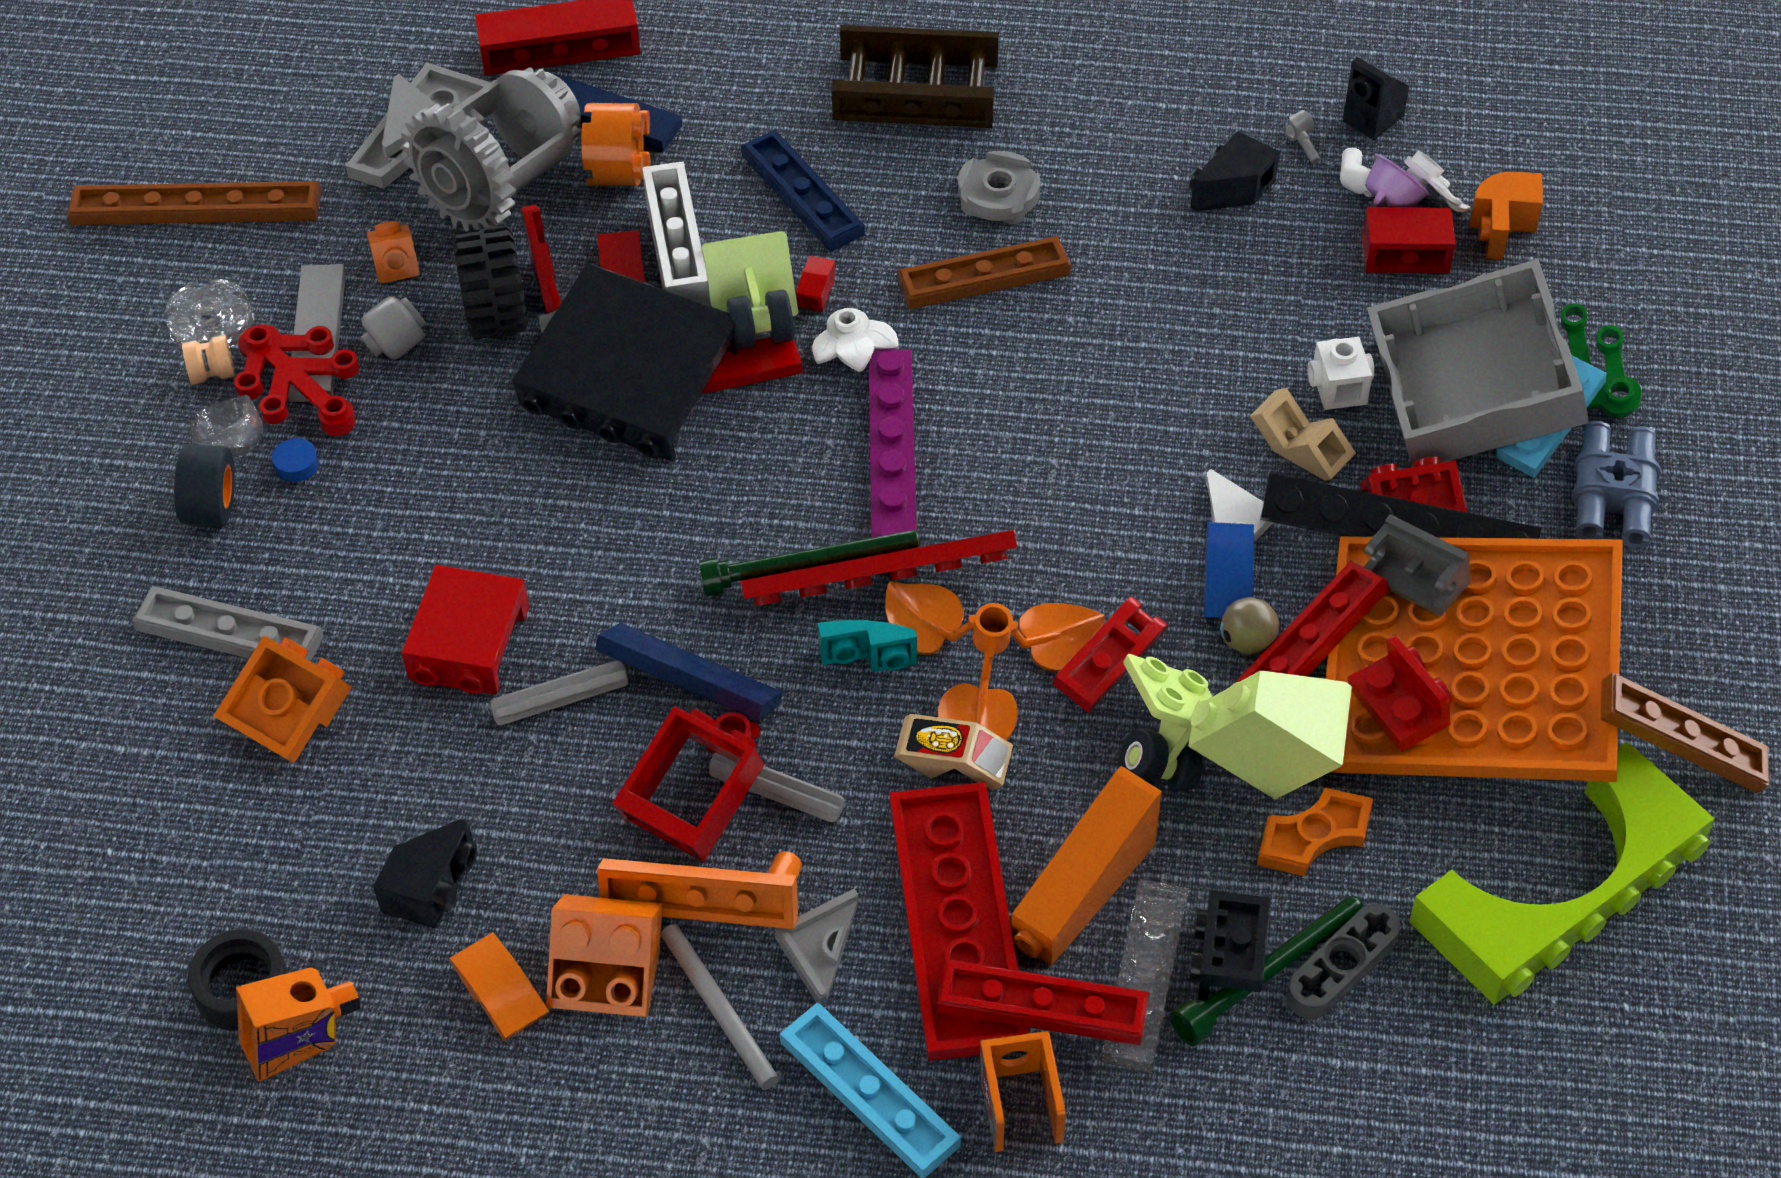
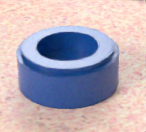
[272,438,319,482]

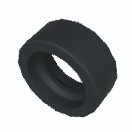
[187,929,289,1031]

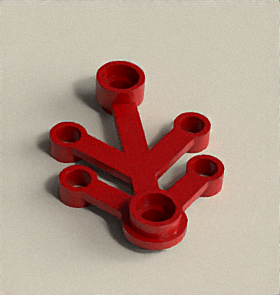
[234,324,359,436]

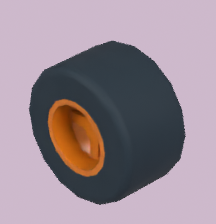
[174,444,235,526]

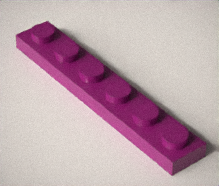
[869,350,917,538]

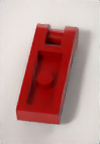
[1052,596,1168,713]

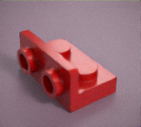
[1359,456,1467,513]
[1347,635,1452,752]

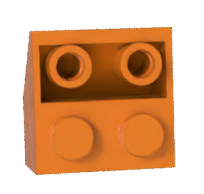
[546,894,663,1017]

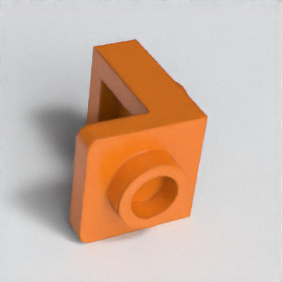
[366,221,420,283]

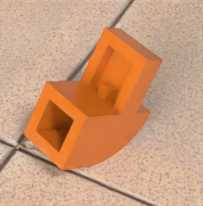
[1469,172,1543,260]

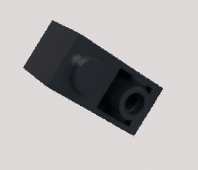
[1343,57,1409,140]
[1189,131,1280,211]
[373,819,477,928]

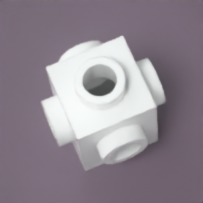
[1307,337,1374,410]

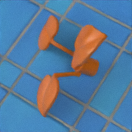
[885,581,1105,741]

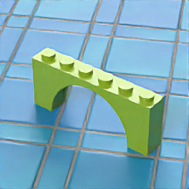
[1409,741,1715,1005]

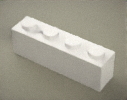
[642,161,710,306]

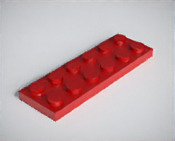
[889,782,1029,1061]

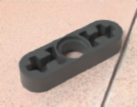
[1287,904,1400,1019]

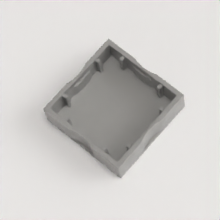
[1367,259,1589,467]

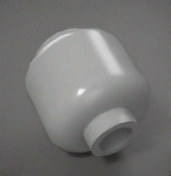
[360,296,426,360]

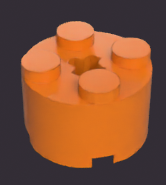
[582,103,651,186]

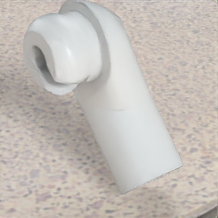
[1340,148,1374,198]

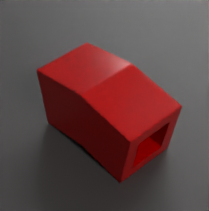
[796,256,835,312]

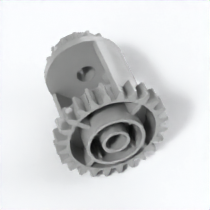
[401,67,581,232]

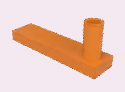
[597,851,802,929]

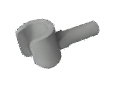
[1285,110,1321,165]

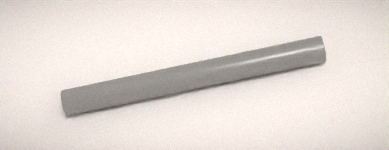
[661,924,779,1090]

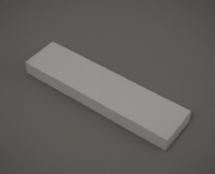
[288,264,346,402]
[132,586,324,661]

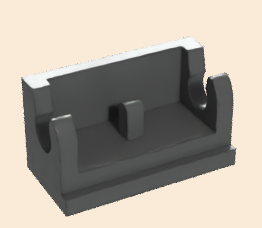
[1364,514,1470,617]

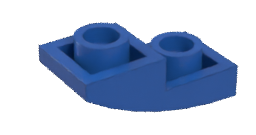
[1203,522,1254,618]

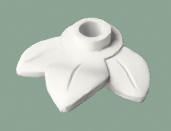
[1404,150,1471,213]
[812,308,898,372]

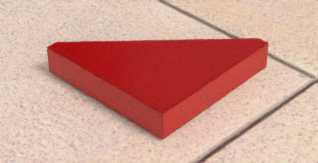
[522,204,561,314]

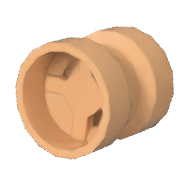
[182,334,235,385]

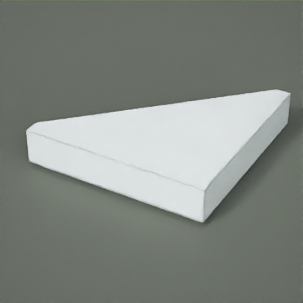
[1206,469,1273,542]

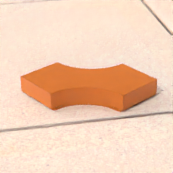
[1257,788,1373,876]

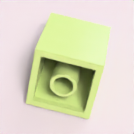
[1188,670,1352,799]

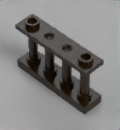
[832,25,999,128]

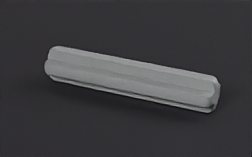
[490,660,628,725]
[708,752,844,822]

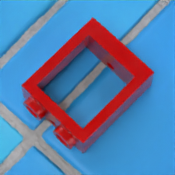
[612,706,765,863]

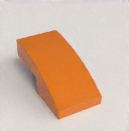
[449,932,549,1041]

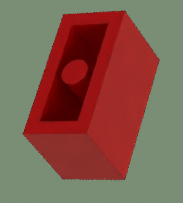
[1362,207,1456,274]

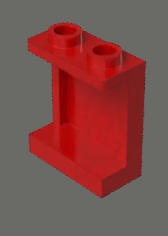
[401,565,529,695]

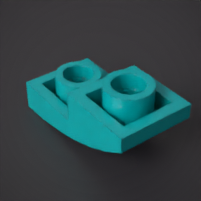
[817,620,917,672]

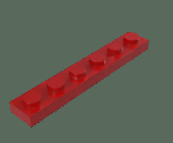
[741,530,1017,606]

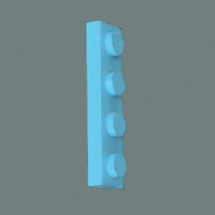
[780,1002,961,1178]

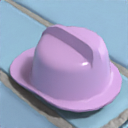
[1365,153,1437,207]

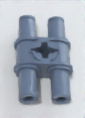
[1572,421,1661,548]

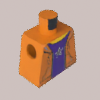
[236,967,360,1082]

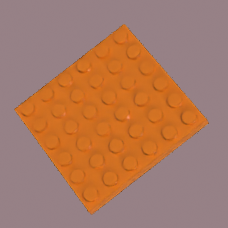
[1326,536,1623,782]

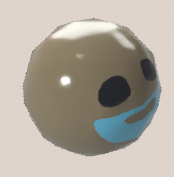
[1220,597,1280,656]

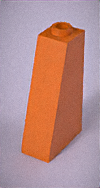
[1011,766,1162,966]

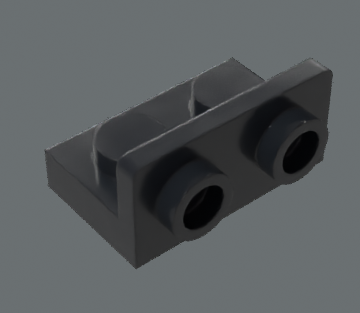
[1189,890,1271,1001]

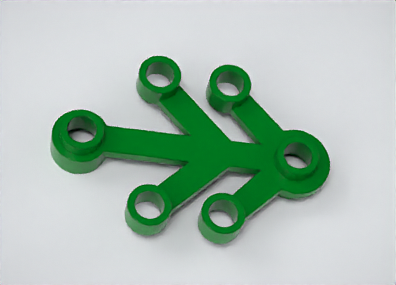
[1561,303,1642,418]

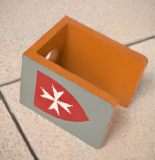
[979,1031,1066,1152]

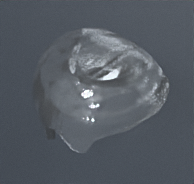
[190,395,264,459]

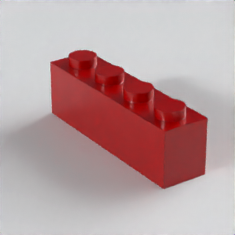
[475,0,641,76]

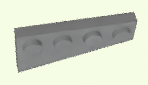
[346,63,491,189]

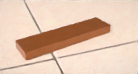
[897,236,1071,310]
[1601,672,1769,793]

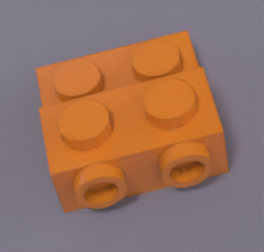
[213,635,352,763]

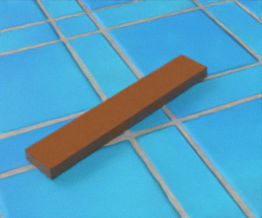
[67,181,322,225]

